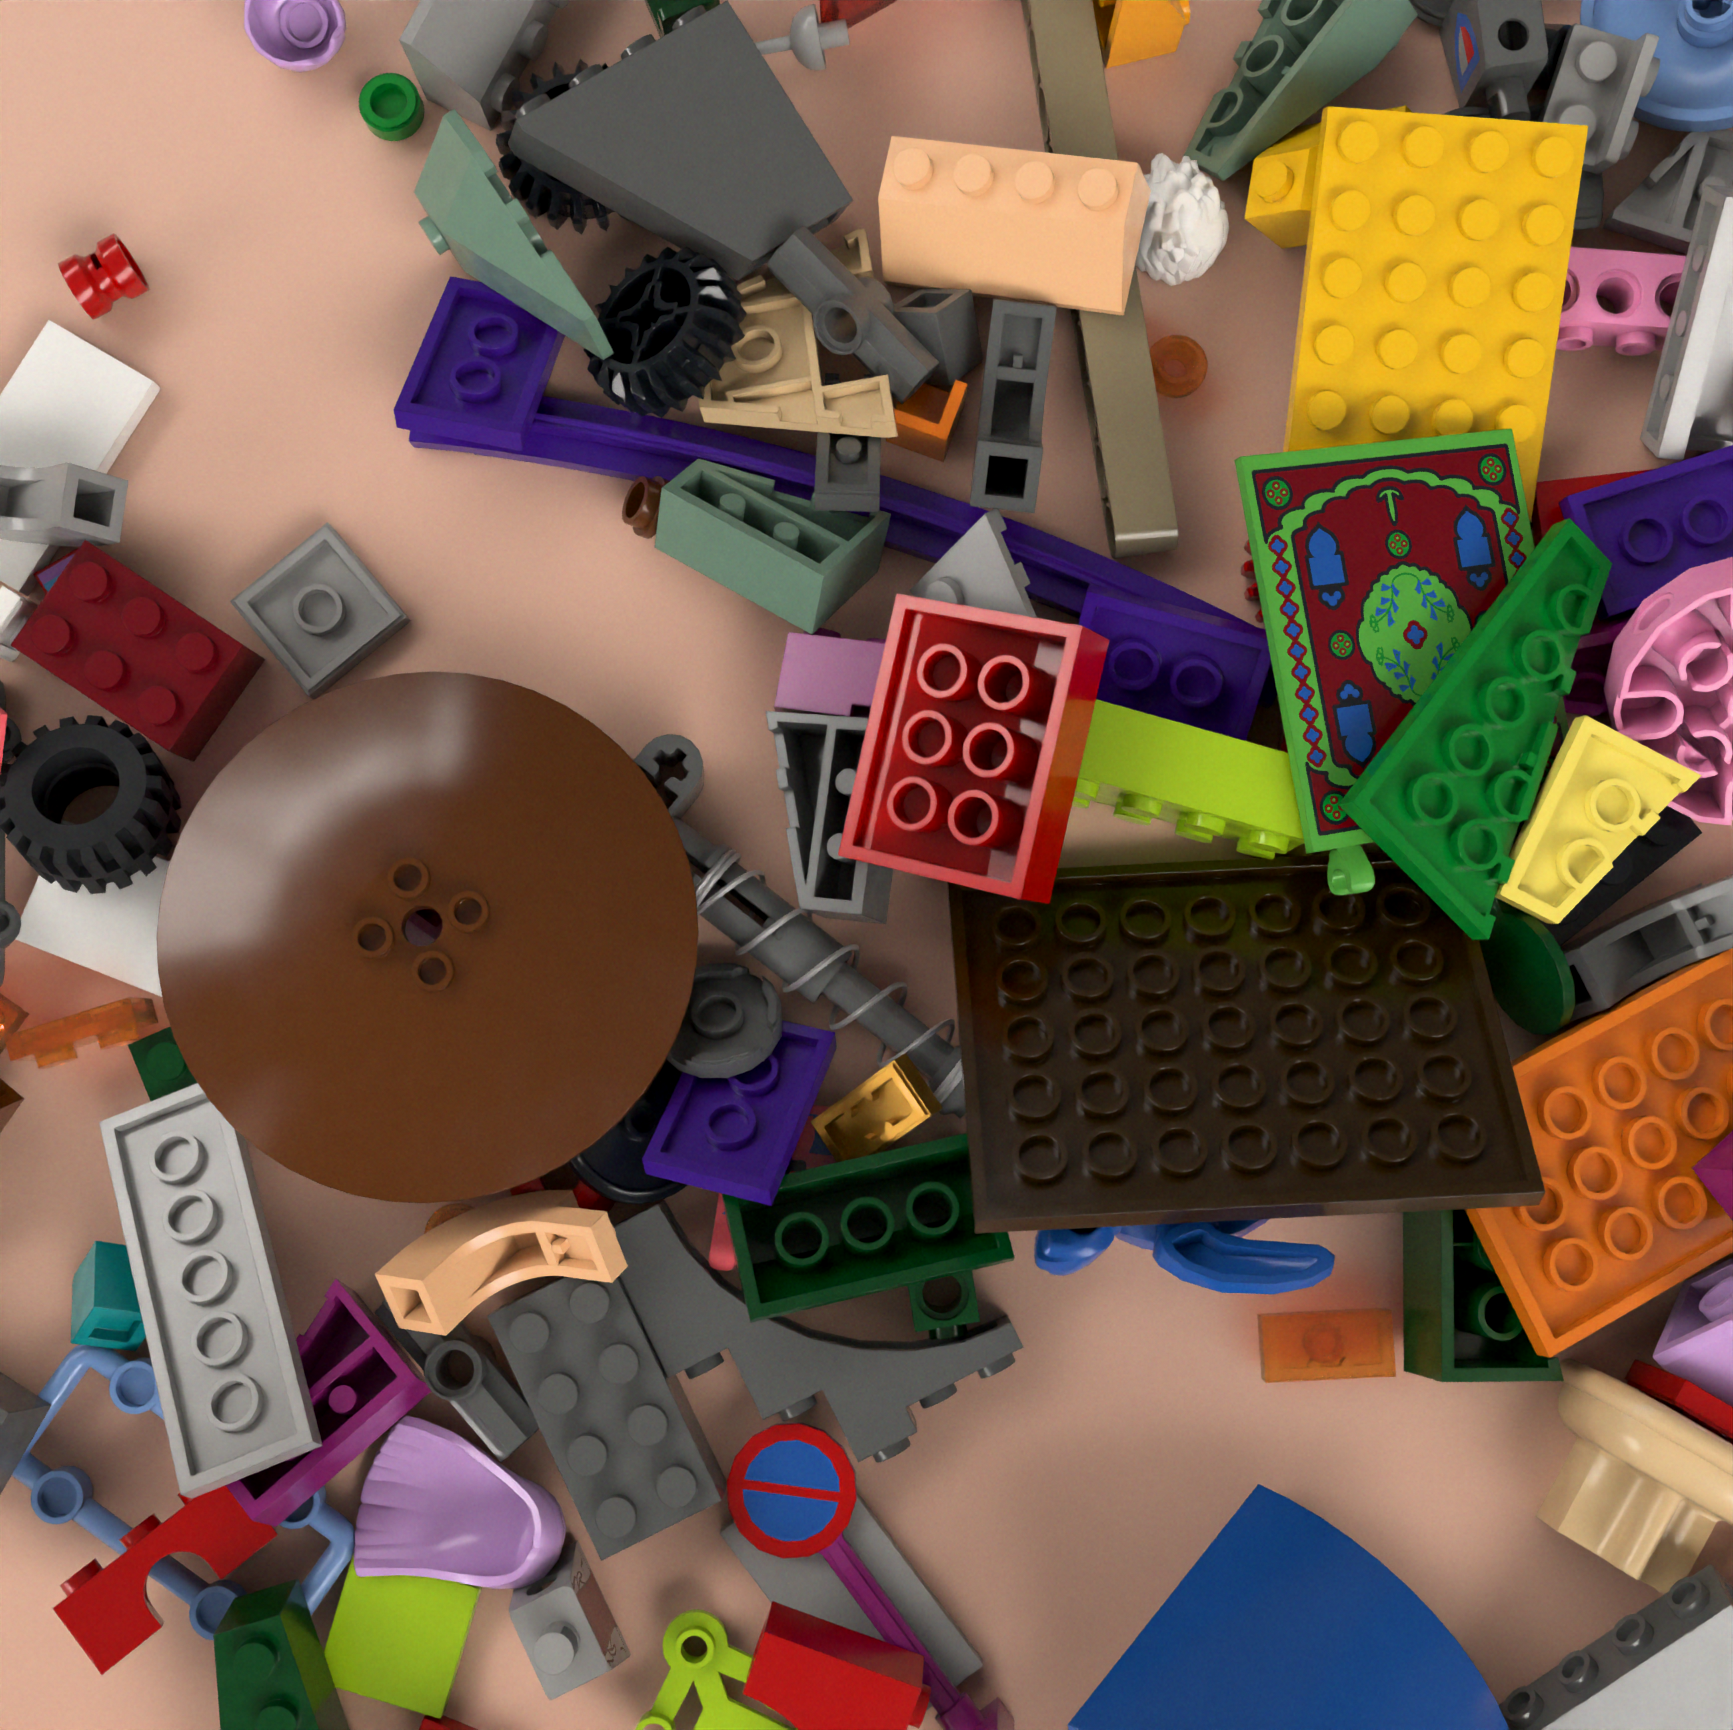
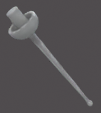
[755,4,850,71]

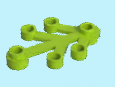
[635,1609,798,1730]

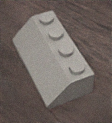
[399,0,570,131]

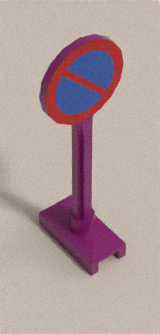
[727,1422,1014,1730]

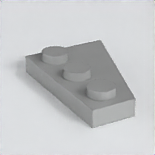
[910,509,1037,618]

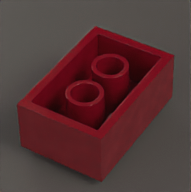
[10,540,265,762]

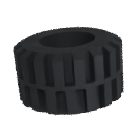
[0,715,182,894]

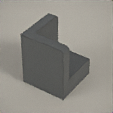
[893,288,983,385]

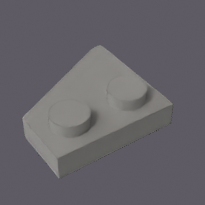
[1603,129,1733,254]

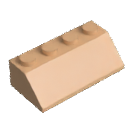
[878,136,1151,316]

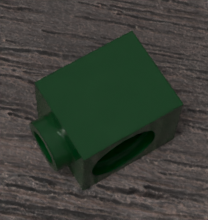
[908,1271,980,1340]

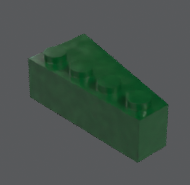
[1403,1209,1564,1382]
[213,1579,350,1730]

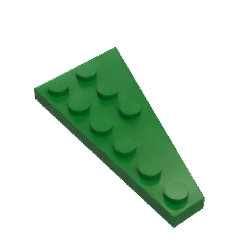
[1338,518,1612,940]

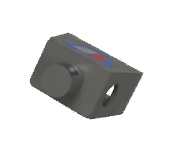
[1439,0,1548,121]

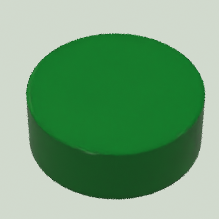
[359,73,424,141]

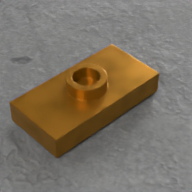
[810,1053,943,1162]

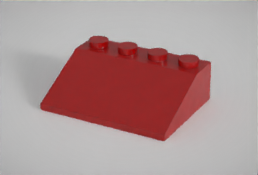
[838,594,1109,904]

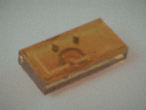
[1257,1307,1396,1383]

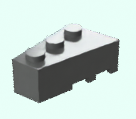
[766,711,893,924]

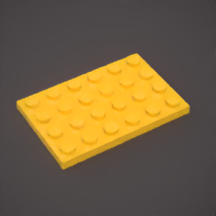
[1283,106,1588,522]

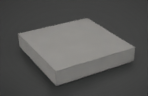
[230,522,411,699]

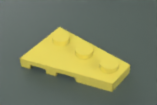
[1495,716,1702,924]

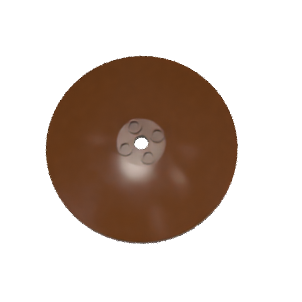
[157,671,699,1203]

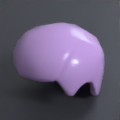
[244,0,347,72]

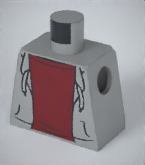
[509,1540,631,1700]

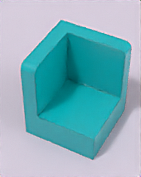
[70,1241,146,1351]

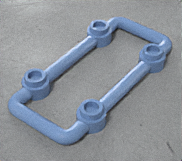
[12,1344,355,1640]

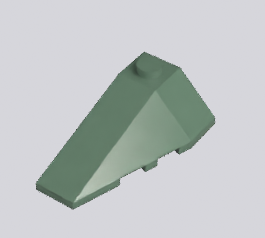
[1182,0,1418,181]
[414,109,614,360]

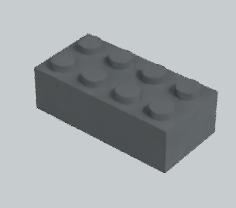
[487,1276,727,1561]

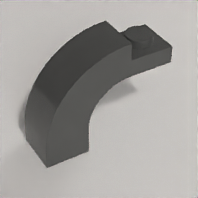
[970,298,1057,513]
[1560,874,1733,1021]

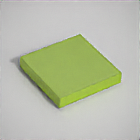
[323,1553,482,1719]

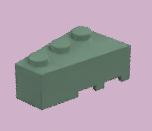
[655,458,891,634]

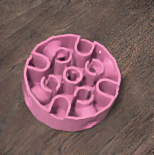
[1603,557,1733,825]

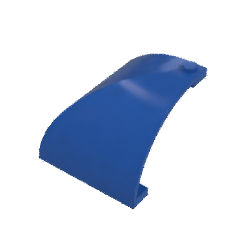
[1067,1484,1509,1730]

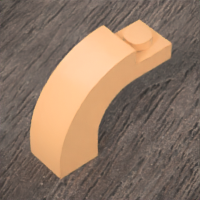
[375,1190,628,1336]

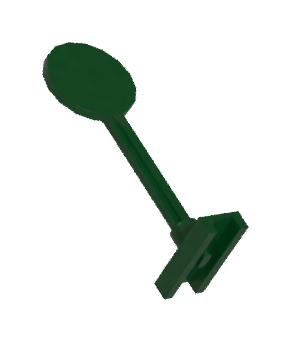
[1479,897,1575,1035]

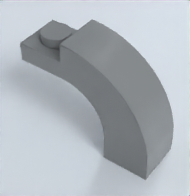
[0,463,128,547]

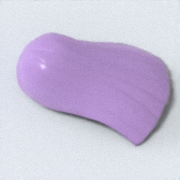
[354,1416,566,1589]

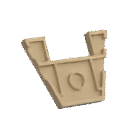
[698,228,898,438]

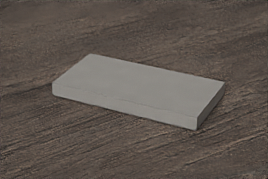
[720,1492,983,1710]

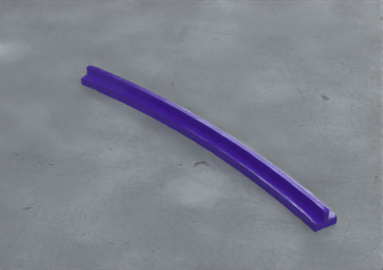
[409,396,1277,709]

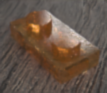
[4,997,159,1069]

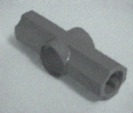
[767,225,940,404]
[374,1300,539,1462]

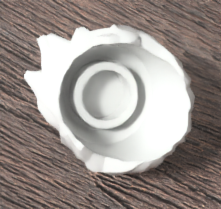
[1135,153,1229,286]

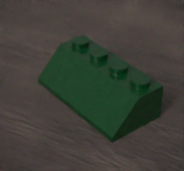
[722,1133,1015,1323]

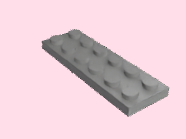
[99,1083,323,1499]

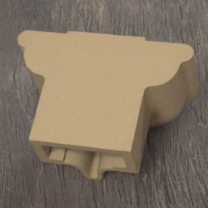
[1536,1358,1733,1594]

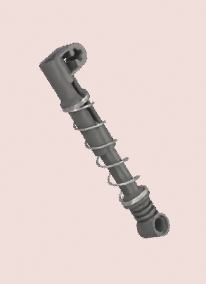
[633,734,965,1118]

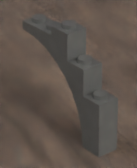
[613,1200,1023,1463]

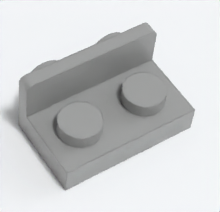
[1538,23,1660,175]

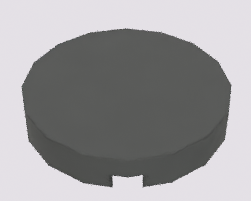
[667,963,783,1078]

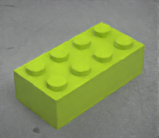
[1072,699,1305,860]

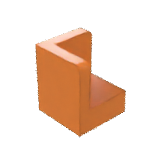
[886,380,968,462]

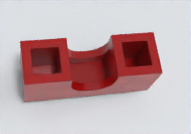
[52,1485,278,1675]

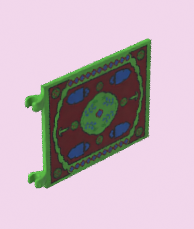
[1234,429,1569,896]

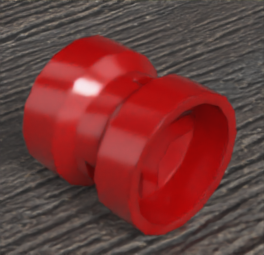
[58,233,150,319]

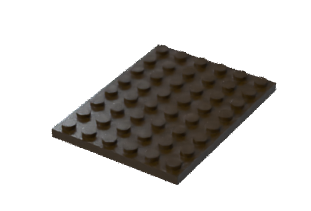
[947,852,1545,1233]

